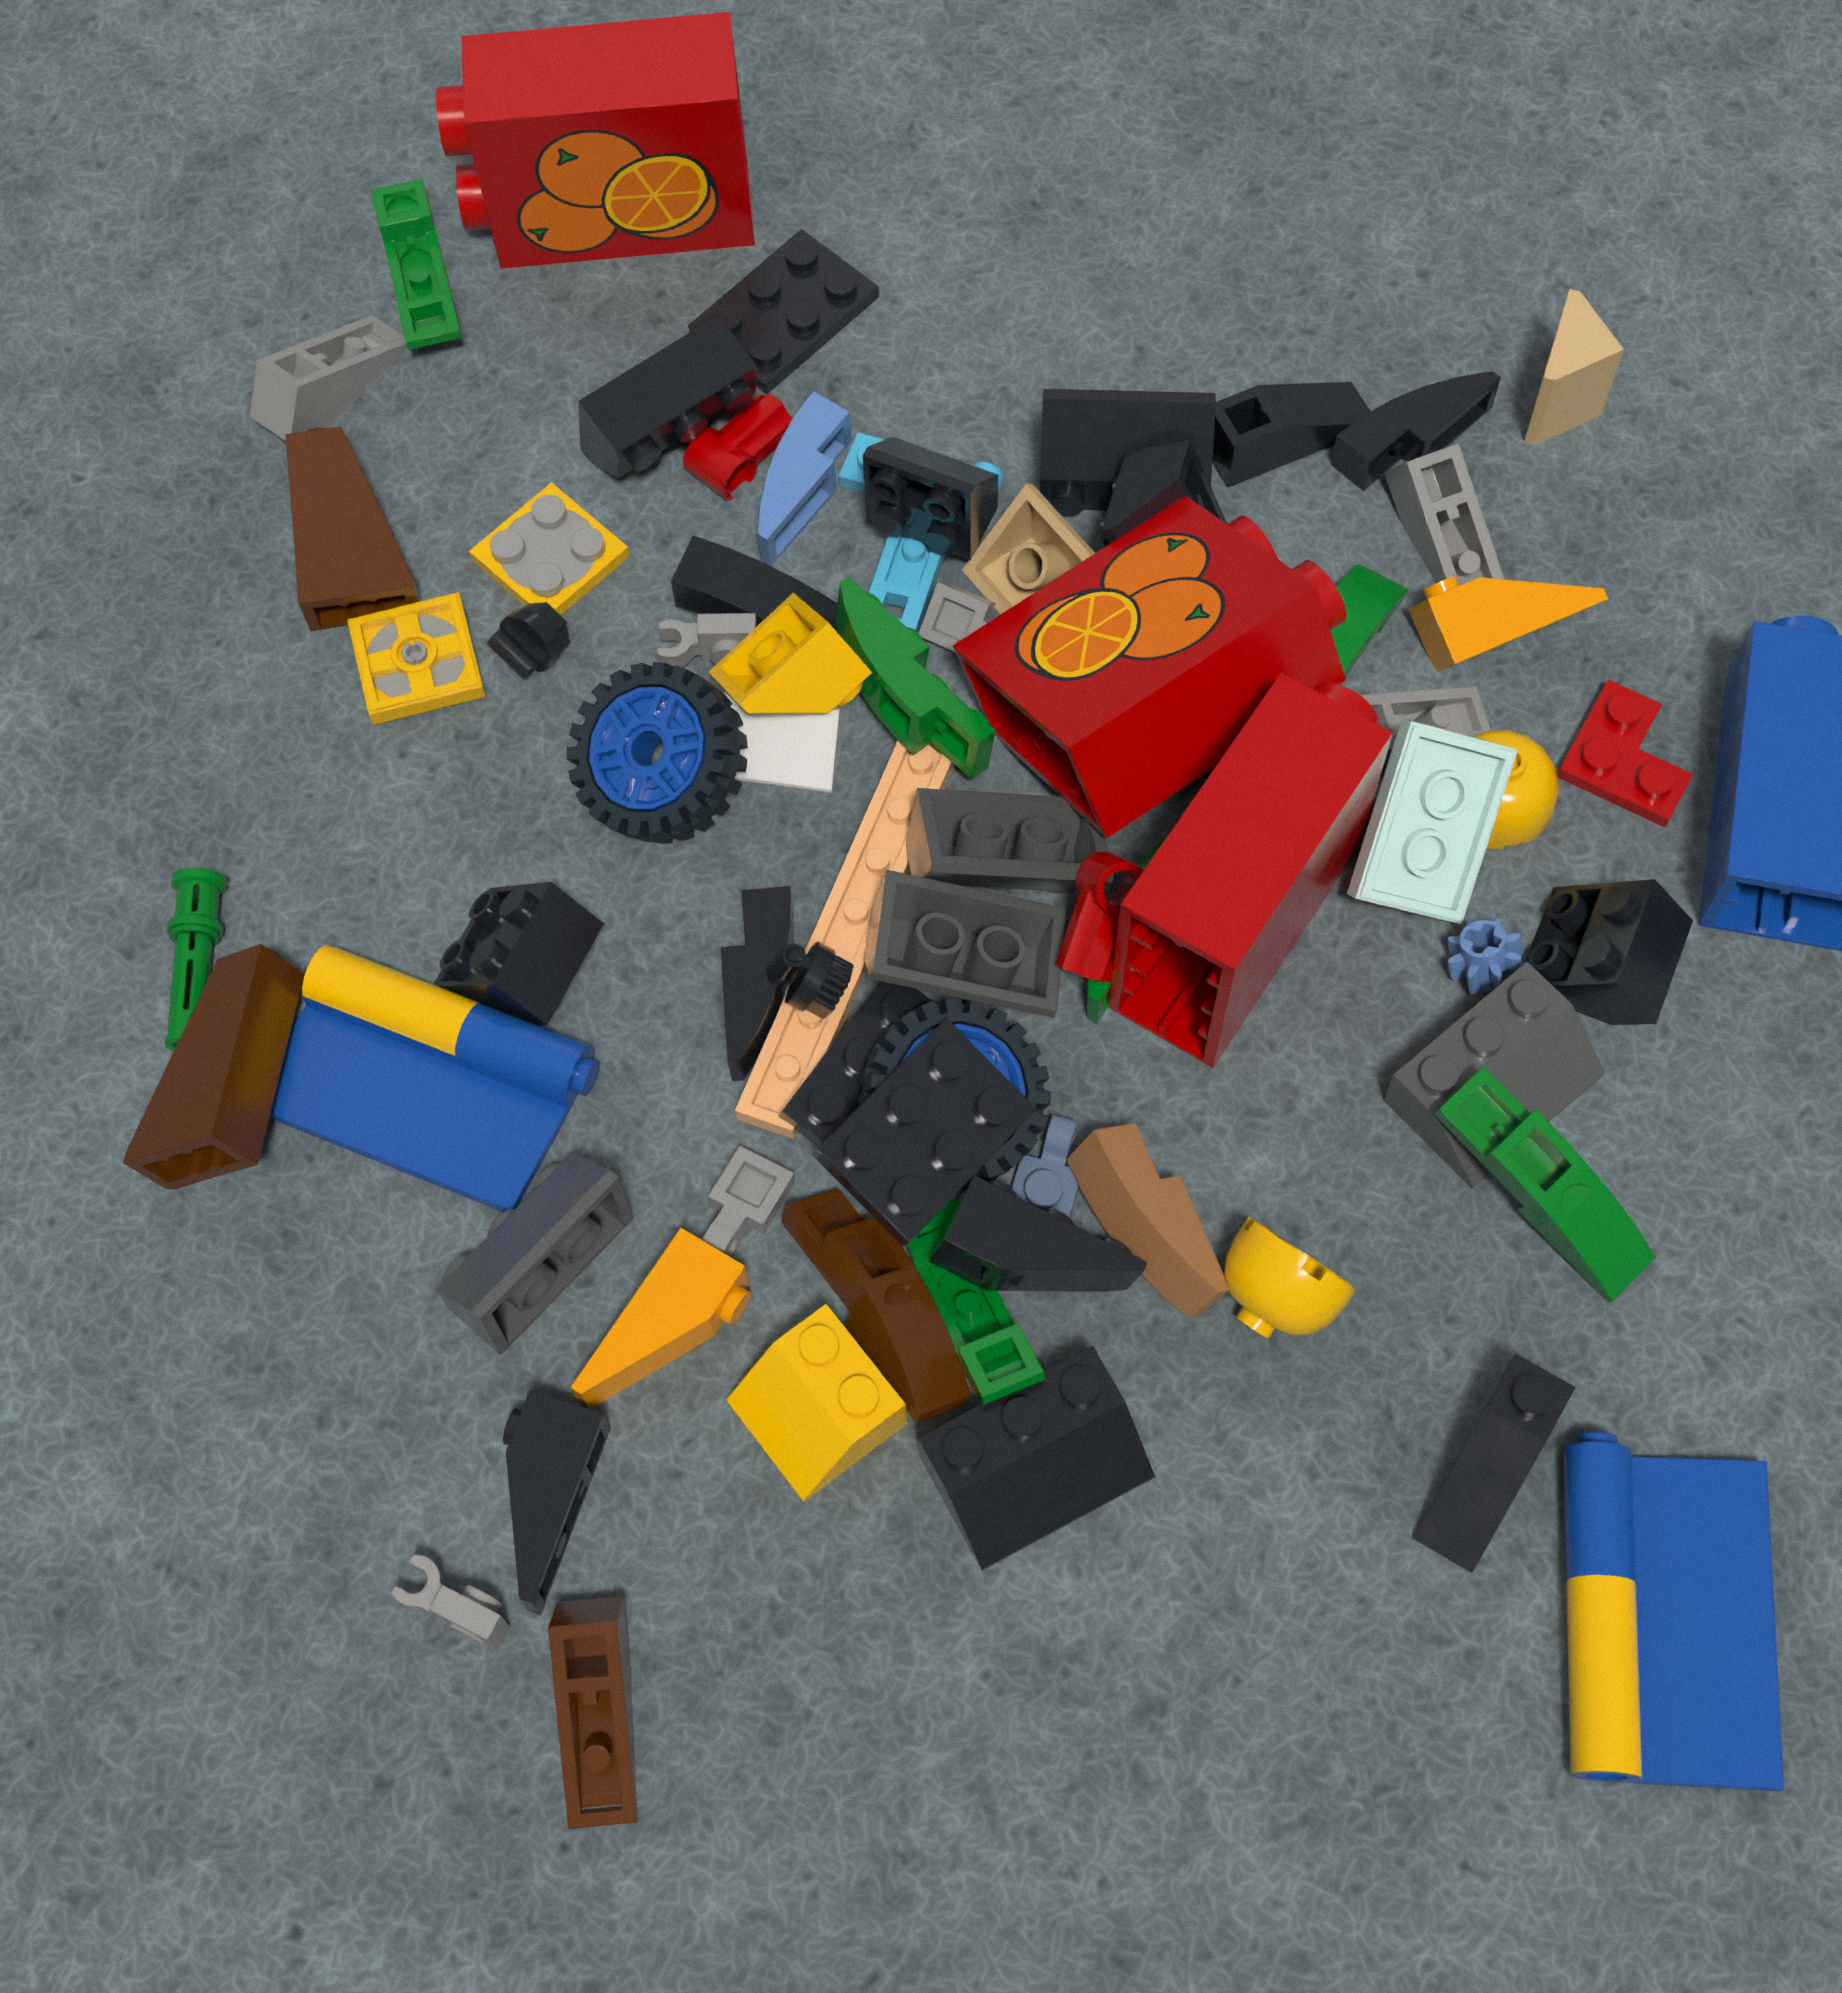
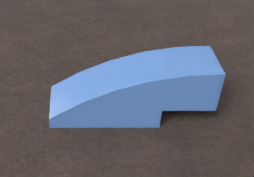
[758,391,852,566]

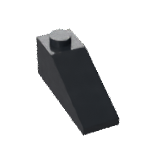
[1412,1354,1576,1573]
[503,1390,611,1615]

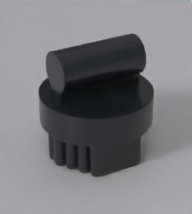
[487,602,570,680]
[766,941,854,1019]

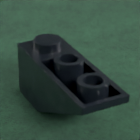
[1213,382,1370,487]
[929,1175,1147,1292]

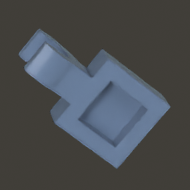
[1012,1115,1079,1218]

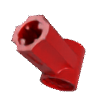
[683,393,793,501]
[1055,851,1144,983]

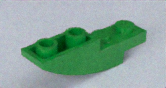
[835,577,996,779]
[1433,1066,1656,1303]

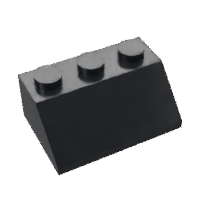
[578,315,758,478]
[1040,389,1216,516]
[918,1345,1155,1571]

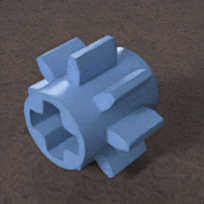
[1447,918,1523,995]

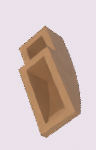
[1066,1123,1230,1318]

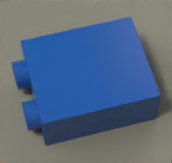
[1699,615,1842,951]

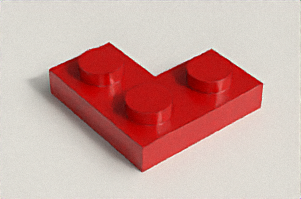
[1557,679,1693,828]

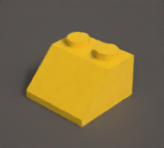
[708,593,872,713]
[726,1304,908,1502]

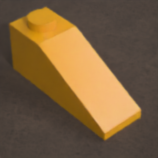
[1408,575,1608,672]
[571,1228,751,1409]

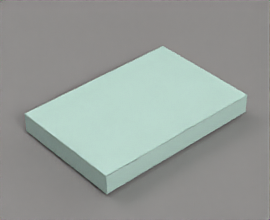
[1347,718,1518,925]

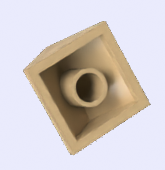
[1524,289,1624,445]
[962,483,1095,614]

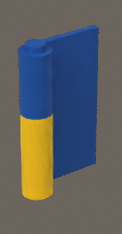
[269,944,600,1212]
[1563,1432,1784,1792]

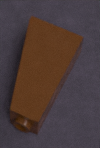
[285,426,421,631]
[123,944,304,1189]

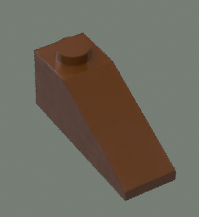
[548,1596,638,1829]

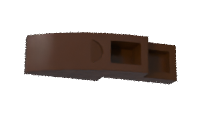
[781,1188,971,1423]

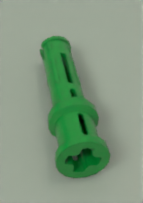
[165,868,227,1051]

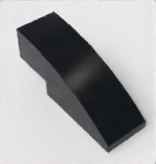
[1331,371,1501,492]
[671,535,837,632]
[721,886,794,1081]

